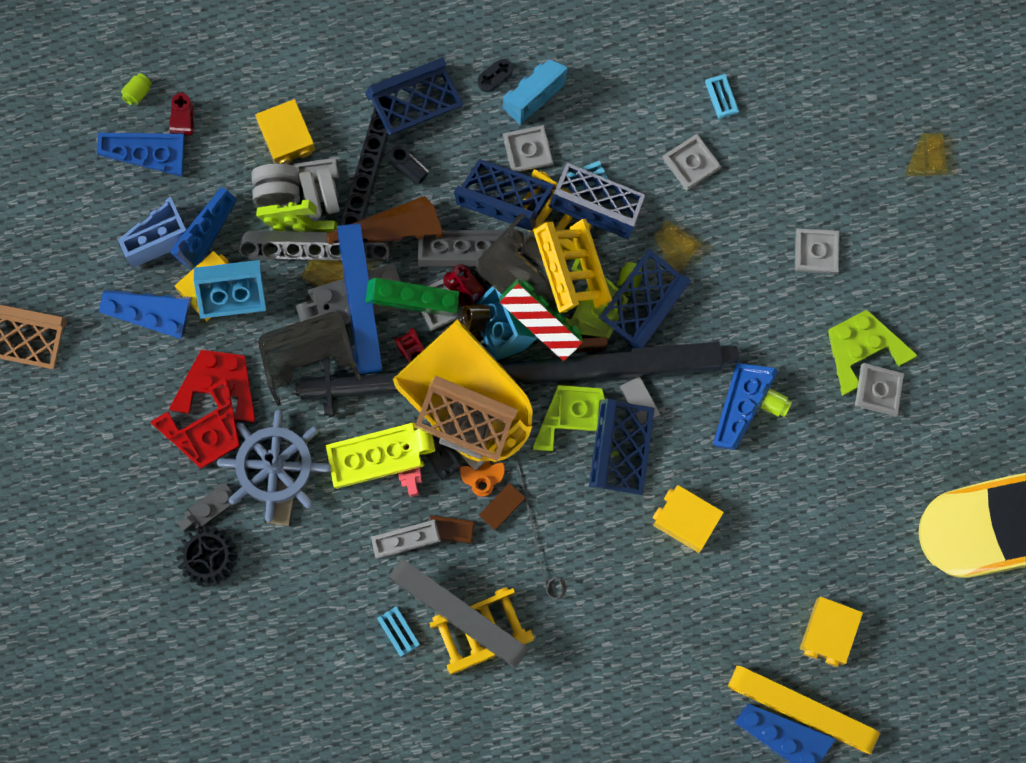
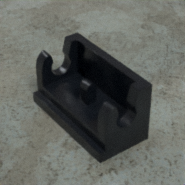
[425,435,460,481]

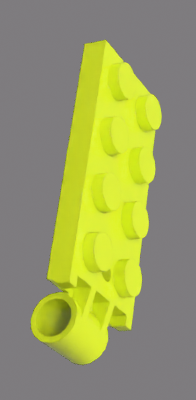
[326,423,435,489]

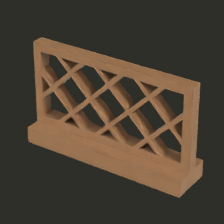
[0,305,68,370]
[415,376,517,461]

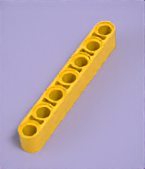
[728,666,880,754]

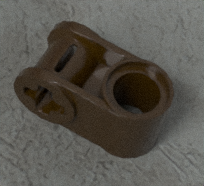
[460,304,491,342]

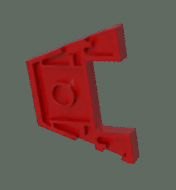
[169,350,255,423]
[150,378,240,469]

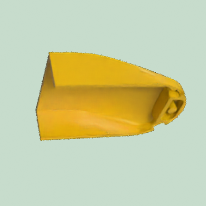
[393,319,533,462]

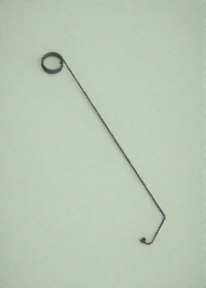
[515,382,567,599]

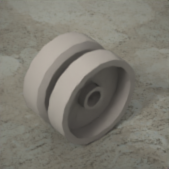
[251,164,300,208]
[299,166,340,219]

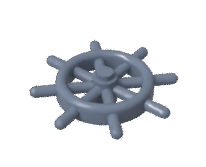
[217,409,331,522]

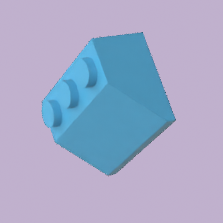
[503,60,567,125]
[194,260,266,319]
[475,282,538,361]

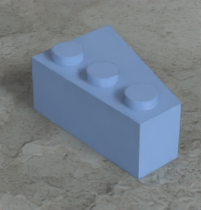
[118,196,186,269]

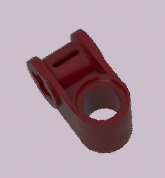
[169,93,194,135]
[443,264,485,307]
[393,328,425,364]

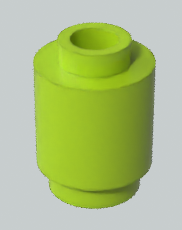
[121,73,152,105]
[617,262,642,296]
[760,388,792,417]

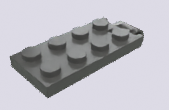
[418,230,525,266]
[296,264,400,332]

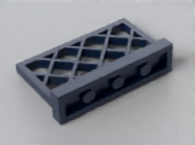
[365,57,463,136]
[454,159,555,231]
[549,162,645,239]
[598,249,691,348]
[589,399,655,495]

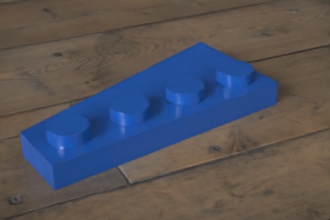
[97,133,185,177]
[169,188,237,271]
[99,290,192,339]
[713,363,778,450]
[734,704,836,763]

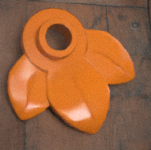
[460,461,504,497]

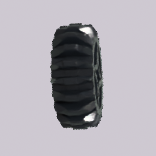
[176,526,238,587]

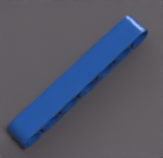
[337,223,382,375]

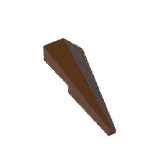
[326,196,443,245]

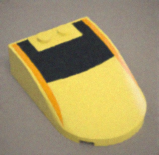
[919,473,1026,578]

